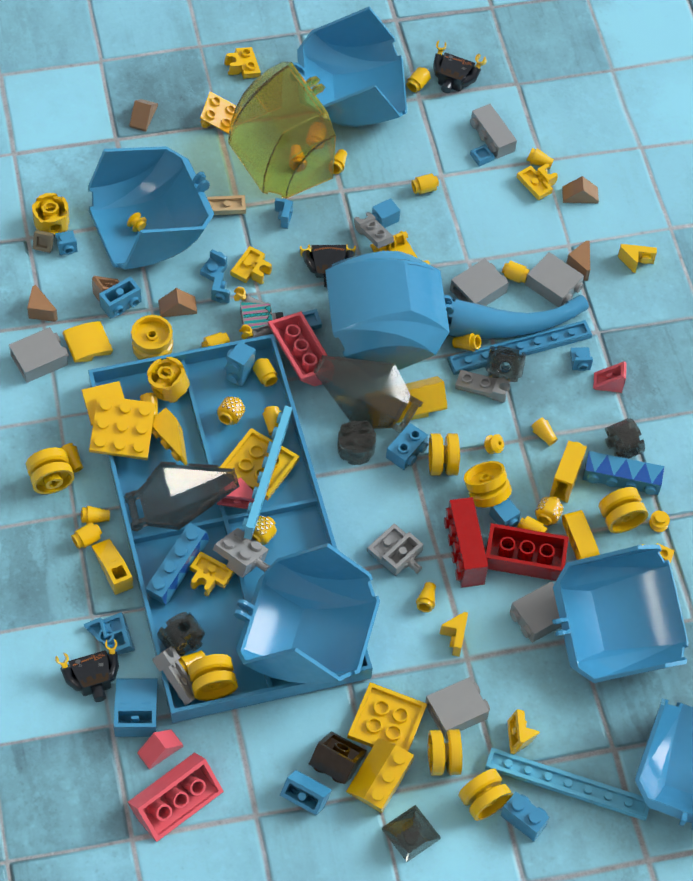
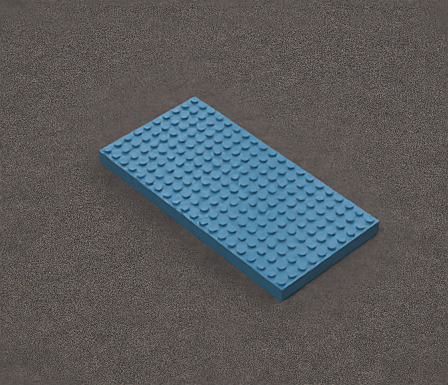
[88,334,373,723]

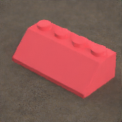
[268,311,335,387]
[128,752,224,842]

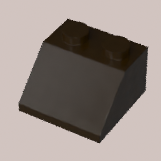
[309,731,367,784]

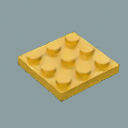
[89,395,156,460]
[219,428,300,501]
[347,682,427,752]

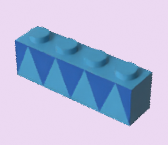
[583,451,664,495]
[146,522,209,605]

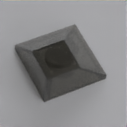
[382,805,441,862]

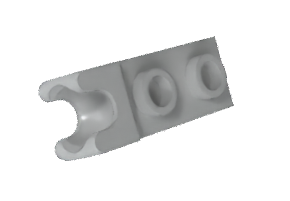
[354,212,394,248]
[455,370,510,402]
[152,646,196,705]

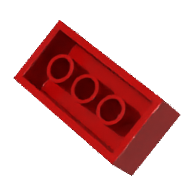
[444,497,488,588]
[486,523,569,581]

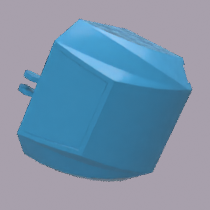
[291,6,407,127]
[88,146,214,269]
[325,251,454,380]
[234,543,380,684]
[552,544,689,683]
[635,698,693,830]

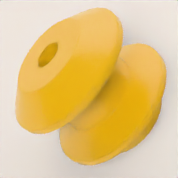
[127,212,147,232]
[484,434,504,454]
[649,511,670,532]

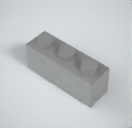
[470,104,517,159]

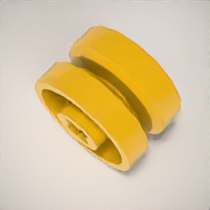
[131,315,173,360]
[428,433,460,476]
[25,447,74,494]
[463,461,512,508]
[598,487,649,533]
[188,654,238,701]
[427,729,462,776]
[458,769,513,821]

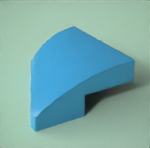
[84,612,135,654]

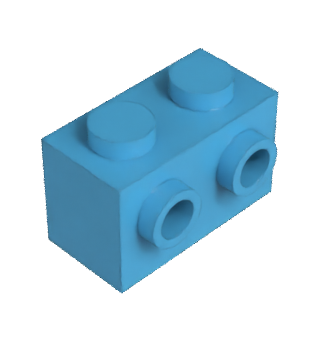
[99,276,142,319]
[225,341,256,386]
[386,423,428,470]
[280,770,332,815]
[500,792,550,841]

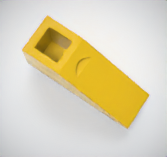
[151,408,188,466]
[91,538,133,595]

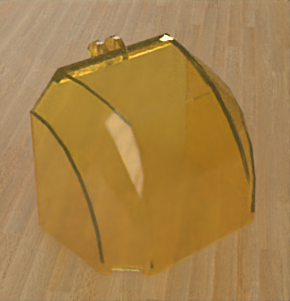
[228,62,336,199]

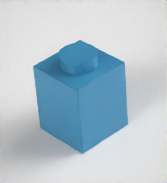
[372,198,400,228]
[489,498,521,527]

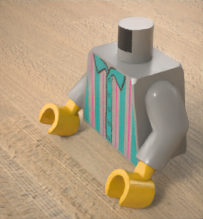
[234,286,284,339]

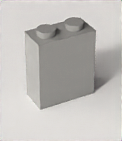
[525,252,584,307]
[450,258,509,306]
[9,327,69,383]
[510,581,561,643]
[425,677,490,739]

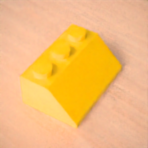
[346,738,414,813]

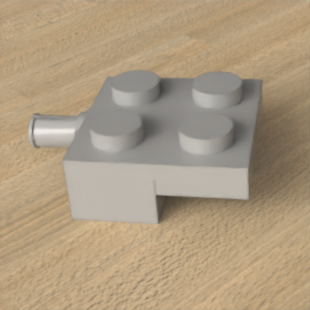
[367,523,423,576]
[213,528,270,578]

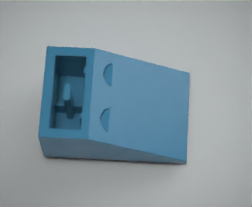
[114,678,158,737]

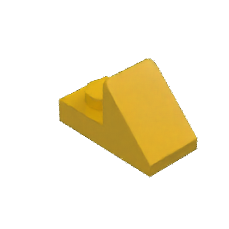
[618,244,657,273]
[440,612,468,657]
[507,709,540,754]

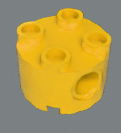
[32,193,70,235]
[147,357,190,403]

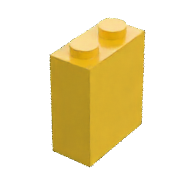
[549,440,587,503]

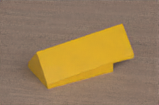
[364,376,447,427]

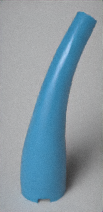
[447,295,589,339]

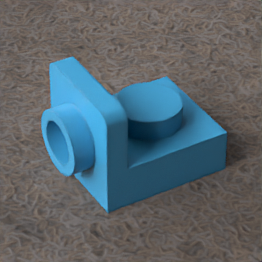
[275,198,293,229]
[55,230,78,255]
[200,249,227,281]
[211,272,230,303]
[570,347,593,371]

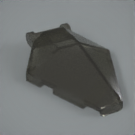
[313,355,423,433]
[124,462,240,531]

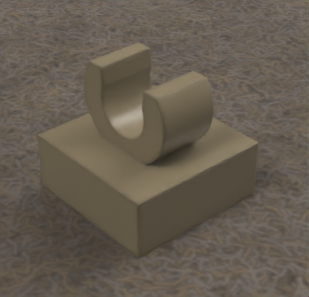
[32,230,54,253]

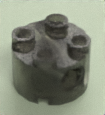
[485,346,527,382]
[605,418,645,459]
[337,420,376,465]
[157,612,205,657]

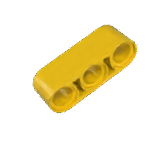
[562,510,600,560]

